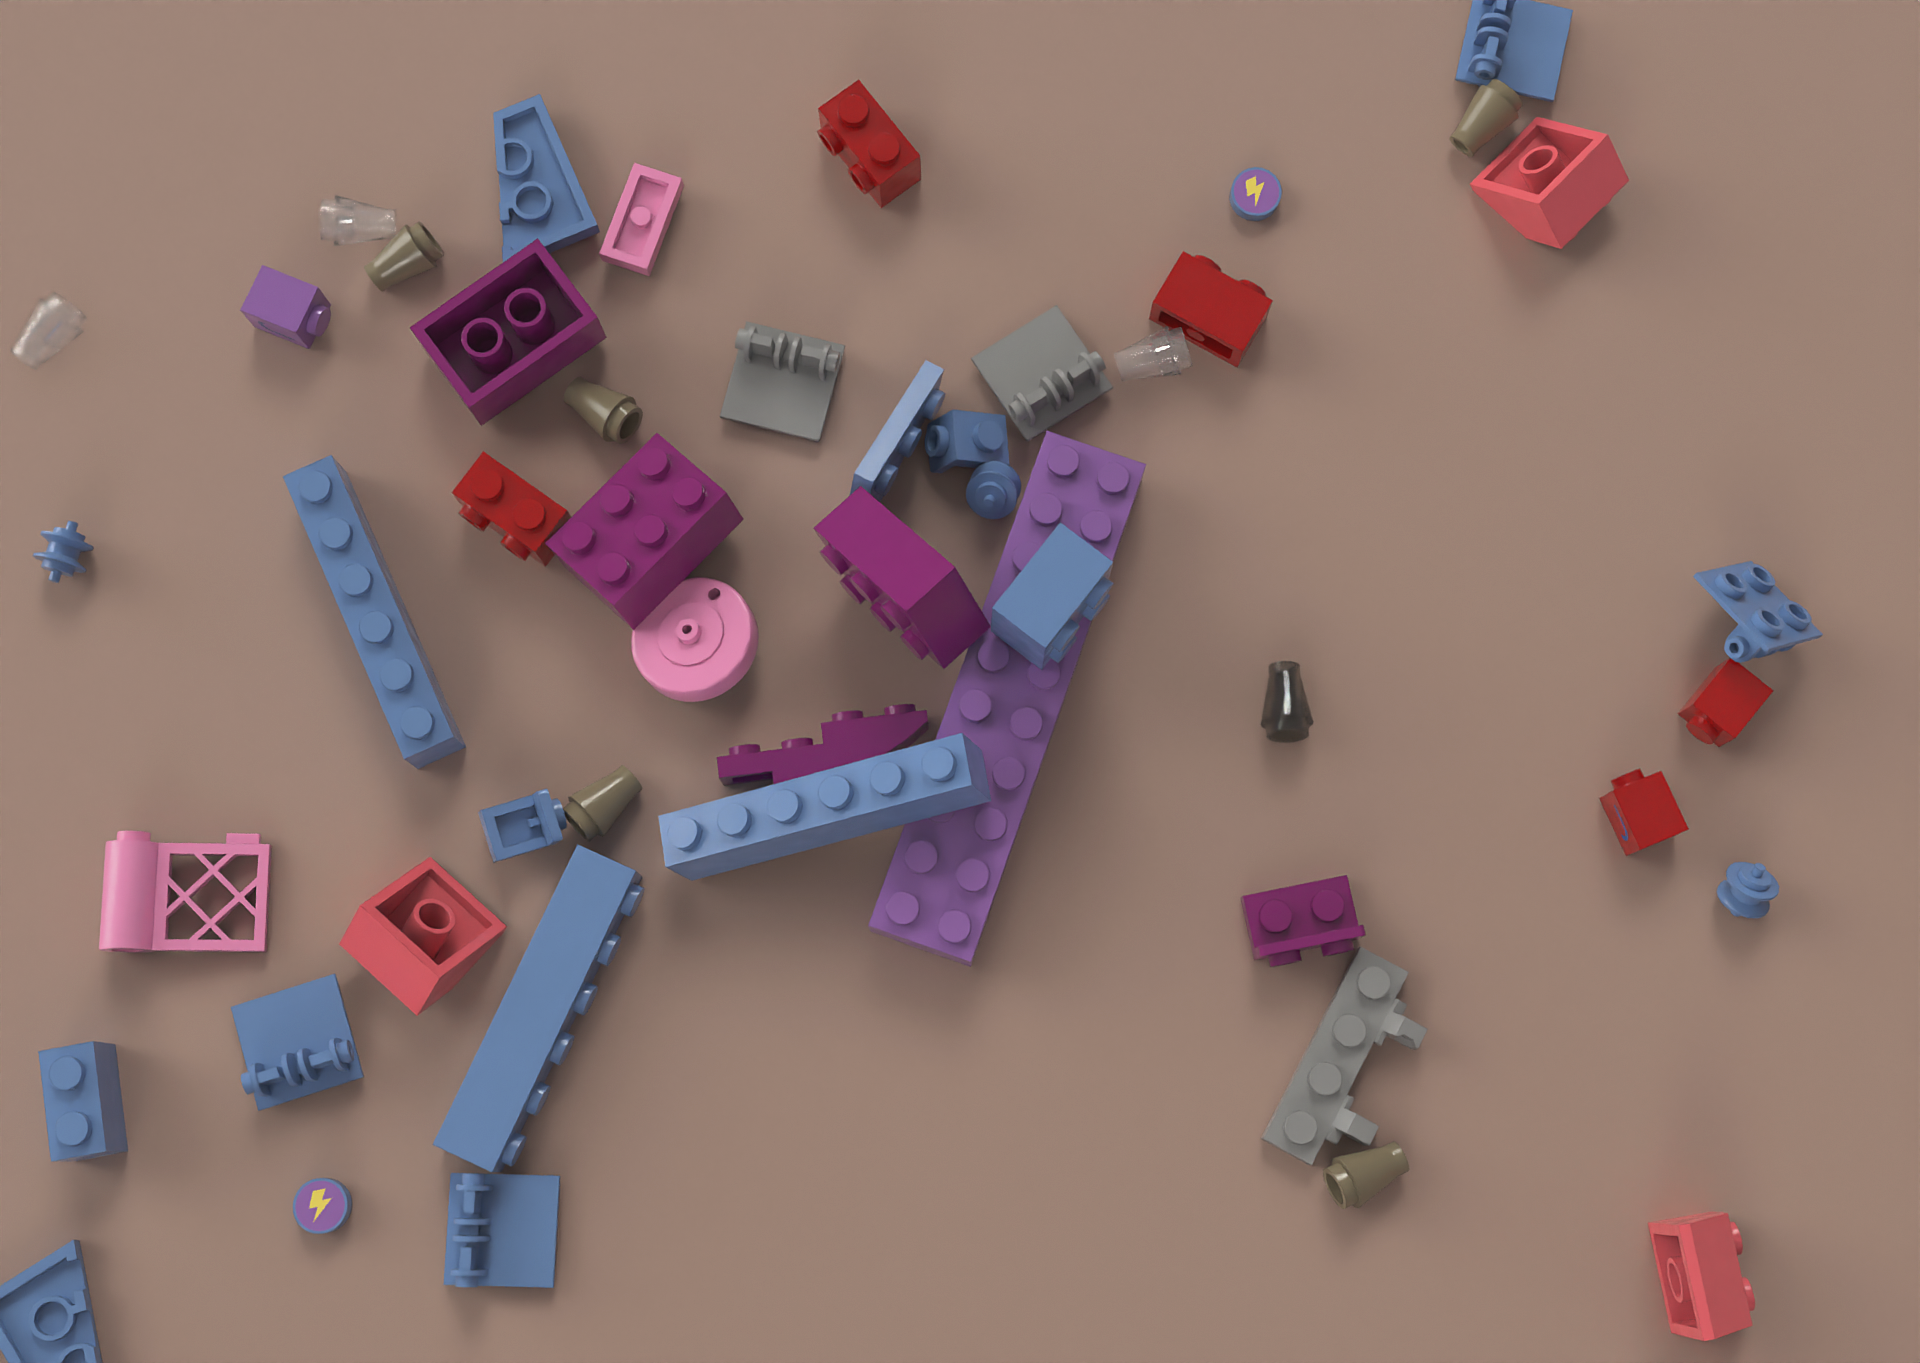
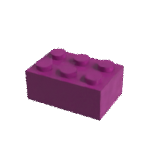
[410,238,607,426]
[545,433,744,630]
[813,486,991,669]

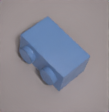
[38,1041,128,1162]

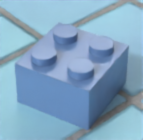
[991,522,1114,670]

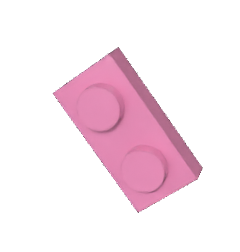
[599,163,684,276]

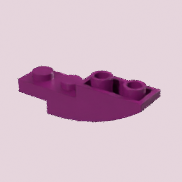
[717,704,929,786]

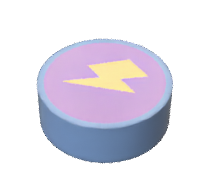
[1229,167,1282,221]
[293,1178,352,1234]

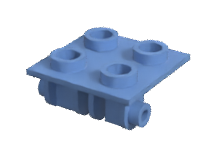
[1455,0,1573,102]
[1693,561,1823,663]
[231,974,364,1111]
[443,1173,560,1288]

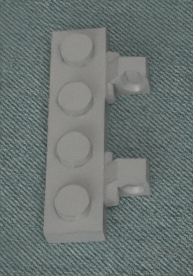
[1261,947,1428,1165]

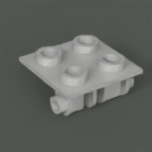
[971,305,1113,442]
[720,321,845,442]

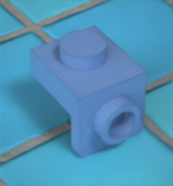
[925,410,1010,473]
[478,788,567,863]

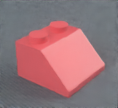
[1470,117,1629,249]
[339,857,507,1016]
[1648,1212,1755,1341]

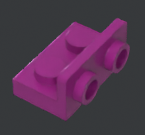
[1240,875,1366,967]

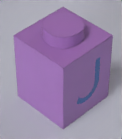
[240,265,331,349]

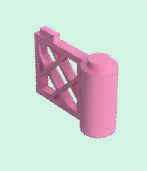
[99,831,272,953]

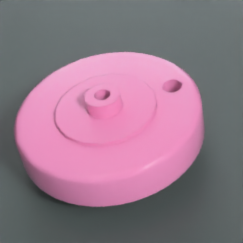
[631,577,759,702]

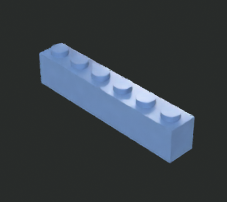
[283,455,466,769]
[658,733,991,881]
[433,844,645,1172]

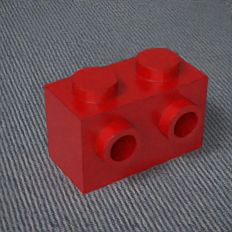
[817,79,921,208]
[451,451,571,567]

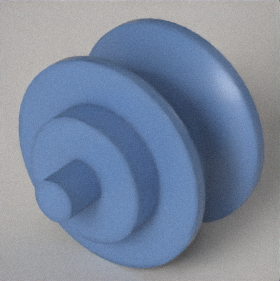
[966,461,1021,519]
[33,521,94,583]
[1717,862,1779,918]

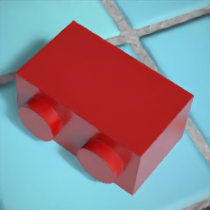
[1149,251,1273,368]

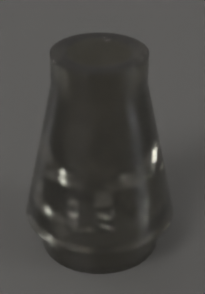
[1260,661,1314,743]

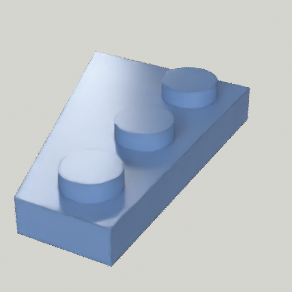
[493,94,600,262]
[850,360,945,502]
[0,1240,102,1363]

